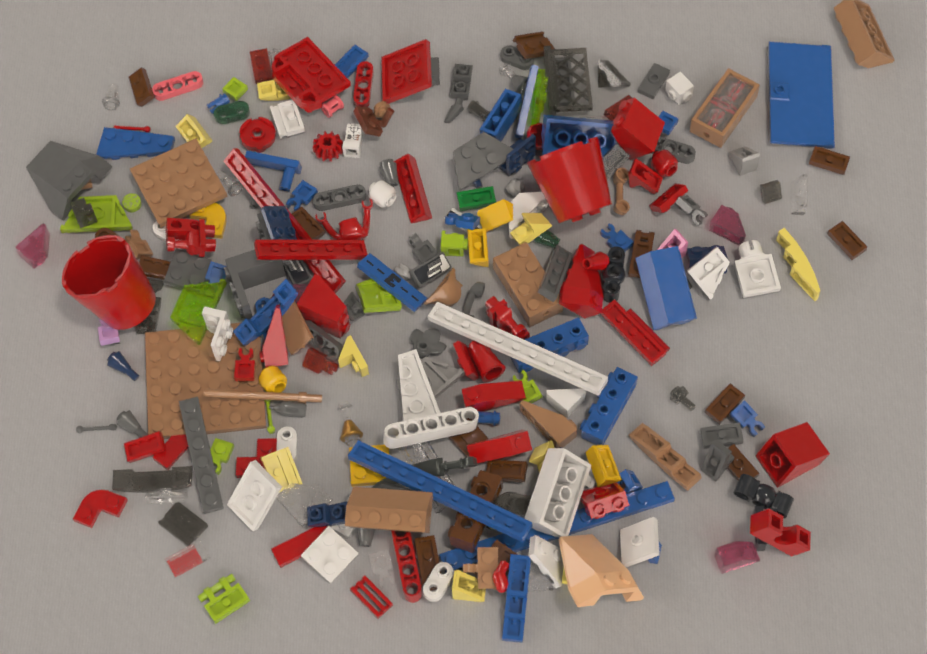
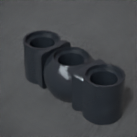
[602,246,626,303]
[733,474,794,519]

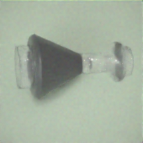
[499,63,528,96]

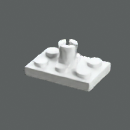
[227,460,282,531]

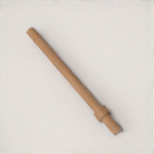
[204,389,322,404]

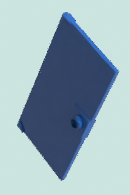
[768,42,835,149]

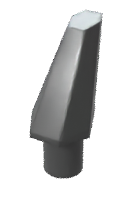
[444,98,464,123]

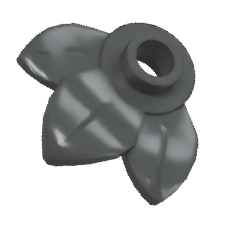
[410,328,447,359]

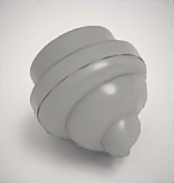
[505,178,525,197]
[394,262,412,281]

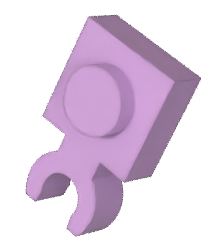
[98,318,120,346]

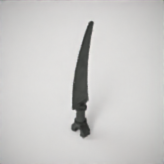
[371,456,478,488]

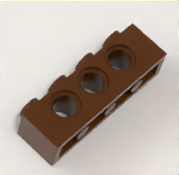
[448,470,503,553]

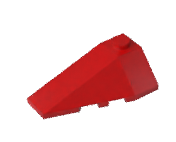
[559,244,603,319]

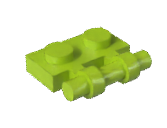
[197,573,250,624]

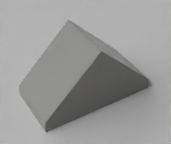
[728,146,760,176]

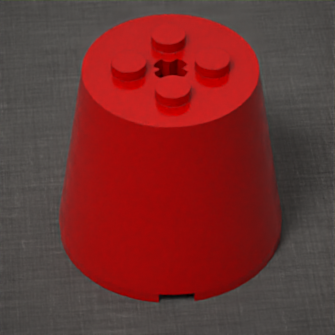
[527,137,612,223]
[62,235,156,330]

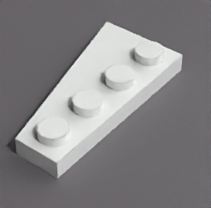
[398,349,440,421]

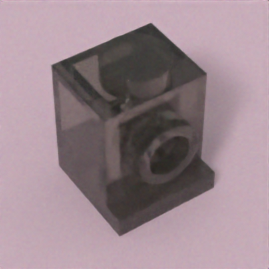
[70,197,98,228]

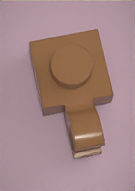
[125,230,153,259]

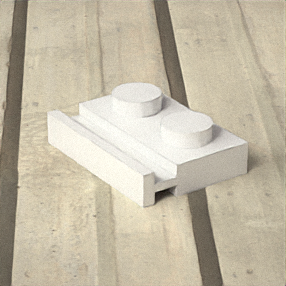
[270,100,305,139]

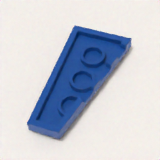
[96,127,175,160]

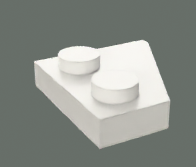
[687,247,730,300]
[528,535,564,588]

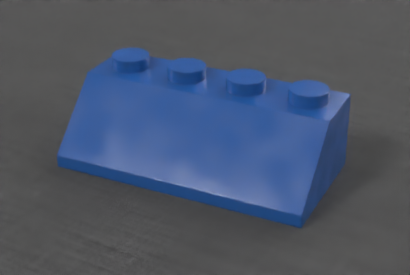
[542,115,617,161]

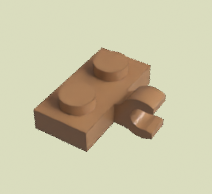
[463,547,498,589]

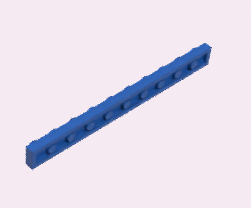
[348,440,533,542]

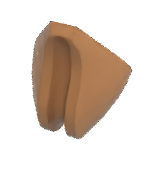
[423,268,463,307]

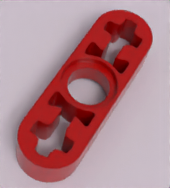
[353,61,374,107]

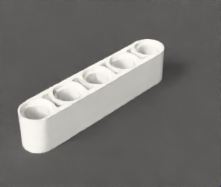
[383,407,479,449]

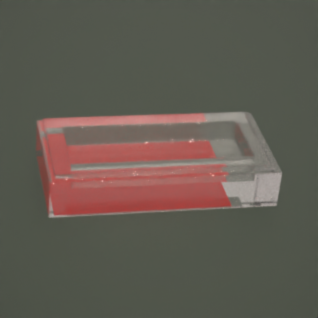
[165,540,211,578]

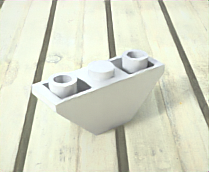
[508,192,549,239]

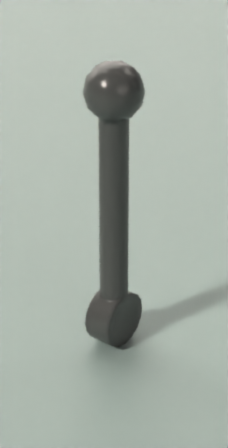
[76,424,117,433]

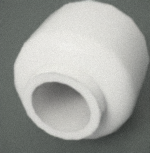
[369,180,396,208]

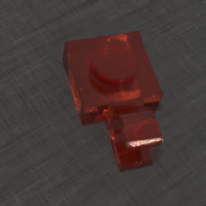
[302,347,339,375]

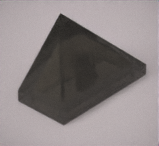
[598,60,631,88]

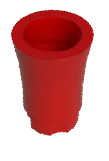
[468,340,506,382]

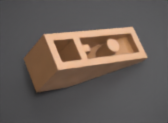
[520,400,577,448]

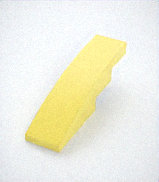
[776,228,820,301]

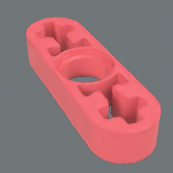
[152,71,203,101]

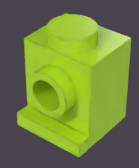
[441,230,468,257]

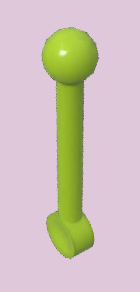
[264,400,275,434]

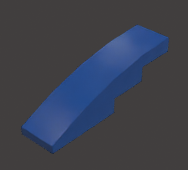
[502,554,531,643]

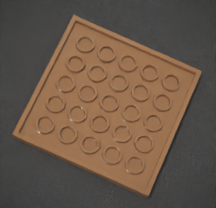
[145,322,267,439]

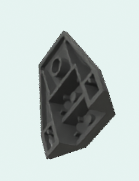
[26,141,113,221]

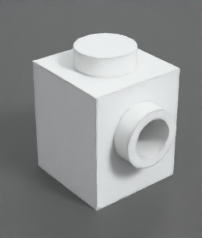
[665,71,694,105]

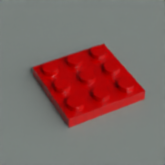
[382,39,432,104]

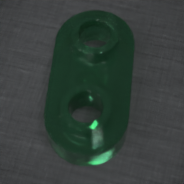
[214,101,250,124]

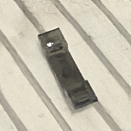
[112,466,193,493]

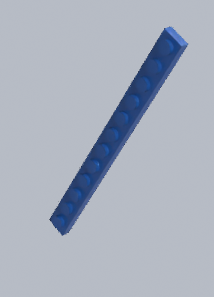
[439,481,675,574]

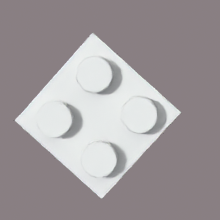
[301,526,359,584]

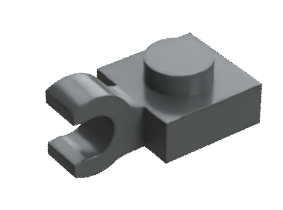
[675,195,708,225]
[409,233,439,263]

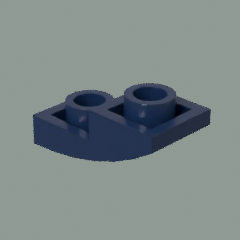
[307,501,348,527]

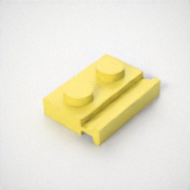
[261,447,303,493]

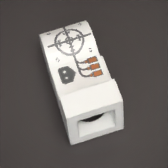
[342,123,363,158]

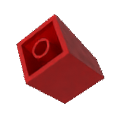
[611,97,665,160]
[297,273,351,339]
[755,422,830,488]

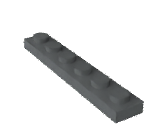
[179,397,224,514]

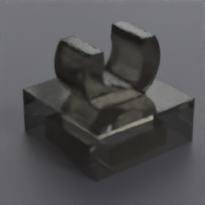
[760,180,782,204]

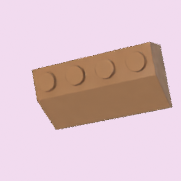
[834,0,895,69]
[345,487,433,533]

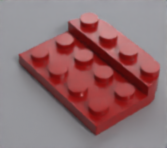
[272,37,351,113]

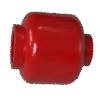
[651,150,678,177]

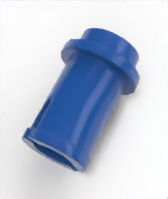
[206,93,230,114]
[477,410,501,426]

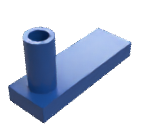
[245,151,302,192]

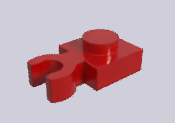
[234,348,256,381]

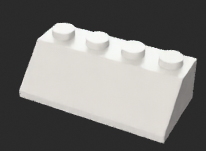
[524,448,591,538]

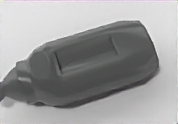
[269,401,307,418]

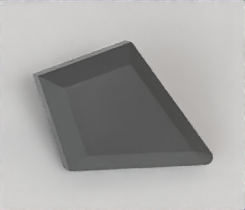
[344,292,365,322]

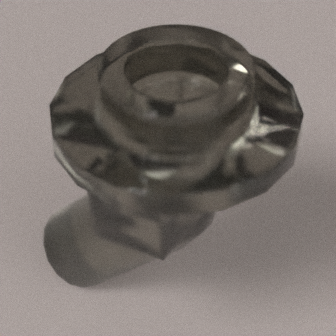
[670,386,696,411]

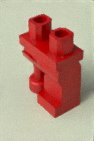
[165,218,216,257]
[485,296,530,340]

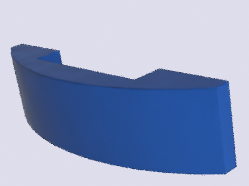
[233,279,298,345]

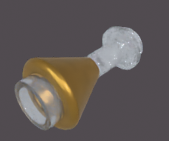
[337,401,363,446]

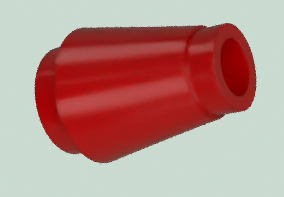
[582,251,609,270]

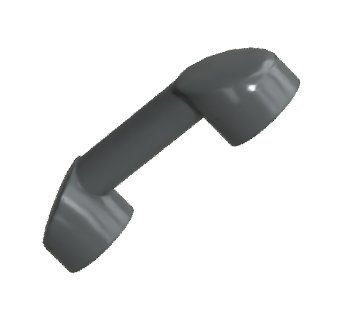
[462,282,485,318]

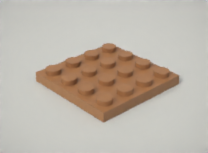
[130,138,228,228]

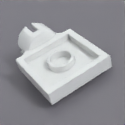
[734,240,781,298]

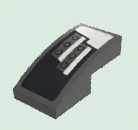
[409,252,452,288]
[282,260,312,289]

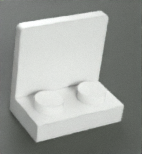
[202,306,233,361]

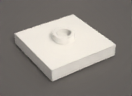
[620,517,659,567]

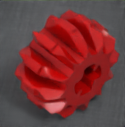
[312,131,343,162]

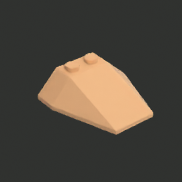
[558,534,644,607]

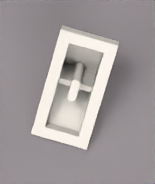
[546,388,586,418]

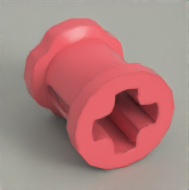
[321,95,344,118]

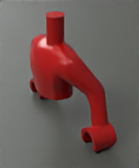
[315,199,373,240]

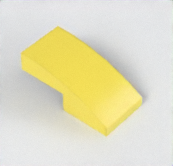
[257,80,291,101]

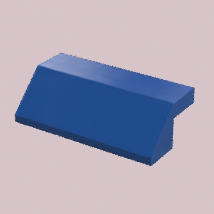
[635,246,697,330]

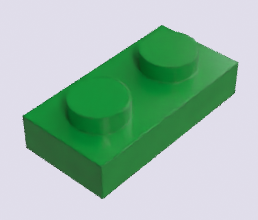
[457,186,496,211]

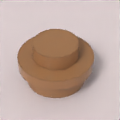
[374,101,391,118]

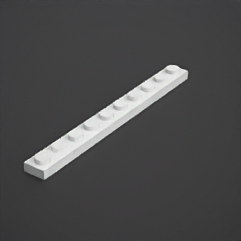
[428,302,608,396]

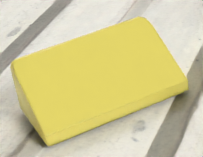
[175,114,212,148]

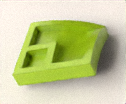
[355,279,402,313]

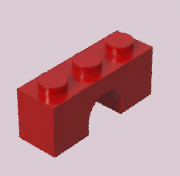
[750,509,811,557]

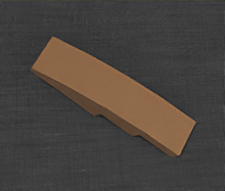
[629,423,702,491]

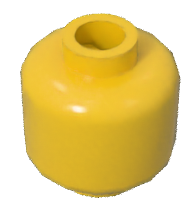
[258,366,287,393]

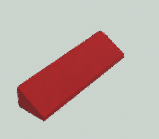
[394,153,432,224]

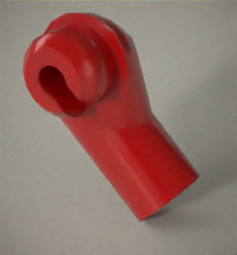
[492,560,509,593]

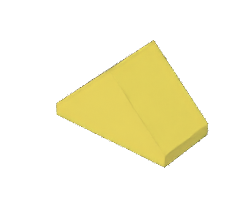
[452,570,486,602]

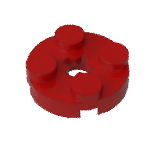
[240,117,276,153]

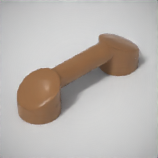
[613,167,630,215]

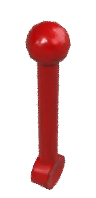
[113,125,151,133]

